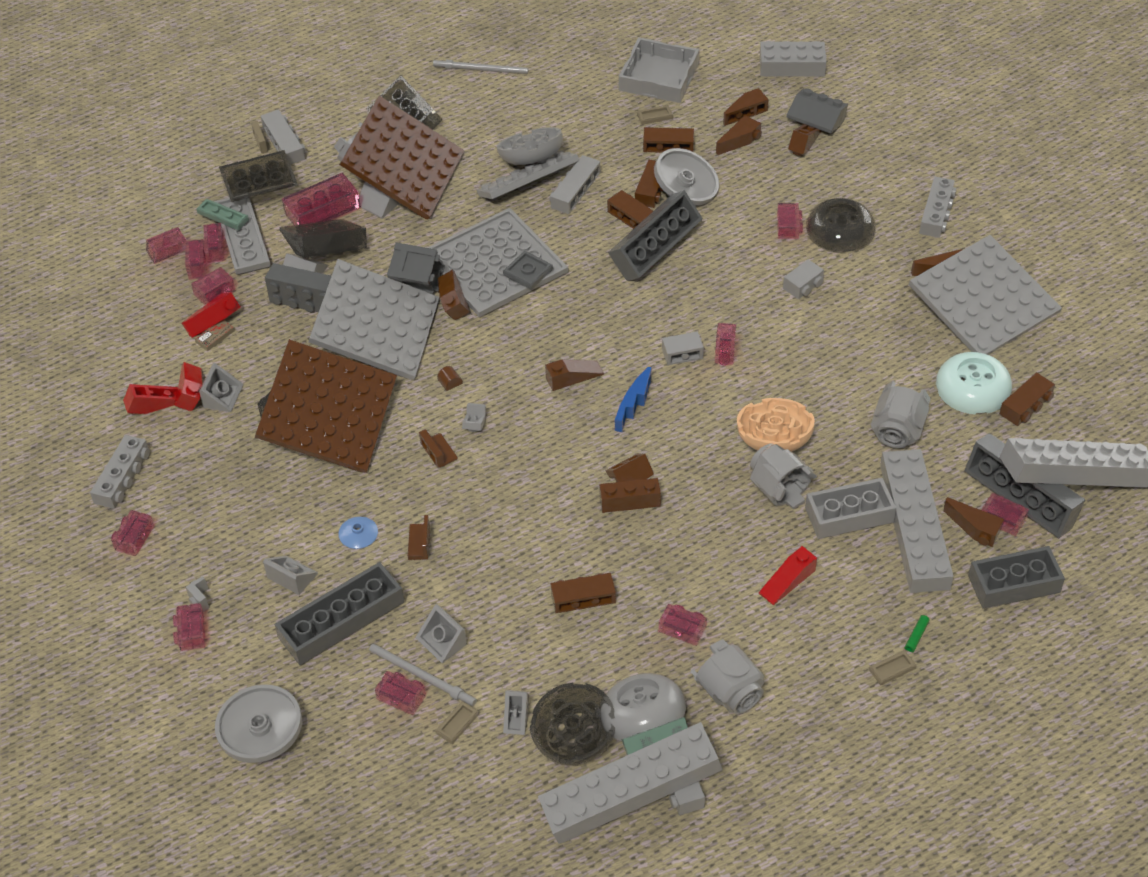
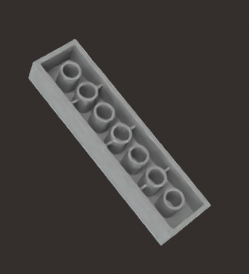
[1000,438,1148,487]
[880,449,954,593]
[538,722,723,844]

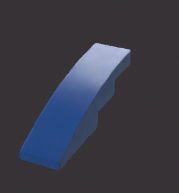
[615,367,652,432]

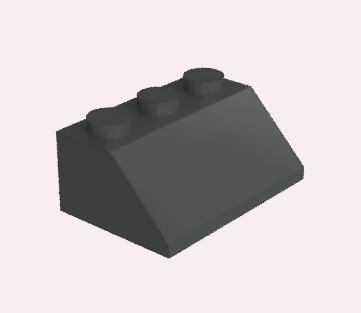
[786,89,848,133]

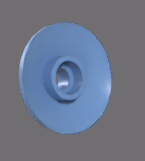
[338,517,378,549]

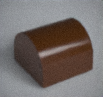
[437,366,463,391]

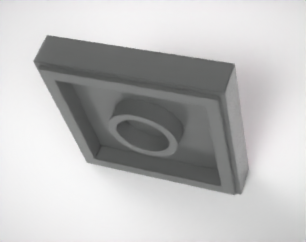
[503,250,553,290]

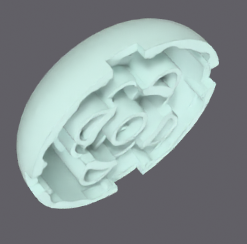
[936,352,1012,414]

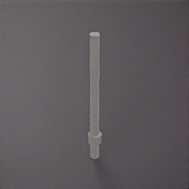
[433,59,528,74]
[369,643,477,706]

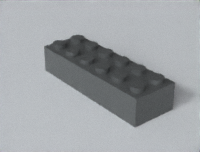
[608,190,703,281]
[964,433,1085,538]
[274,562,404,666]

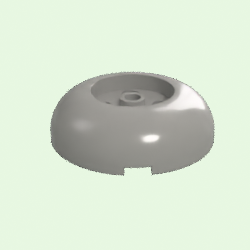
[497,127,563,165]
[600,673,686,741]

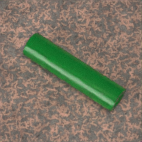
[904,615,930,653]

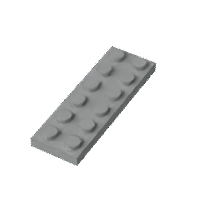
[476,151,579,199]
[214,193,271,275]

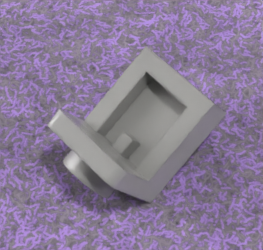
[462,403,486,432]
[186,577,209,613]

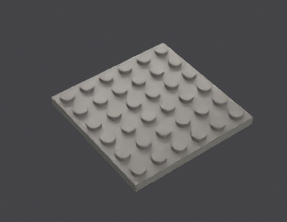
[428,208,568,317]
[908,235,1062,355]
[308,259,439,380]

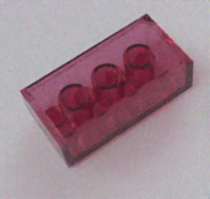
[281,172,361,233]

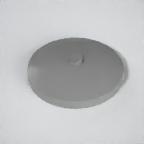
[654,148,719,205]
[215,685,302,763]

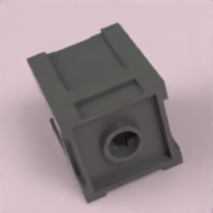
[387,242,445,295]

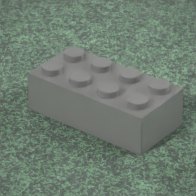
[759,41,826,77]
[805,478,896,539]

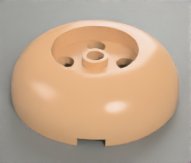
[737,398,815,452]

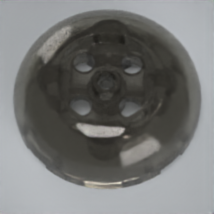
[806,198,876,253]
[530,682,615,766]

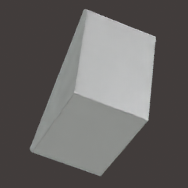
[503,690,529,735]

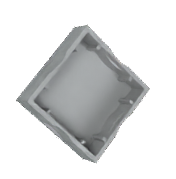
[619,37,700,103]

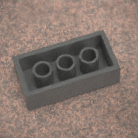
[265,263,331,313]
[968,546,1065,609]

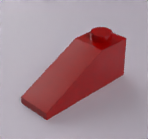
[181,292,240,338]
[174,362,202,411]
[123,384,178,414]
[759,546,817,606]

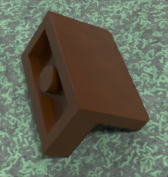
[419,429,458,468]
[605,453,654,482]
[408,515,430,560]

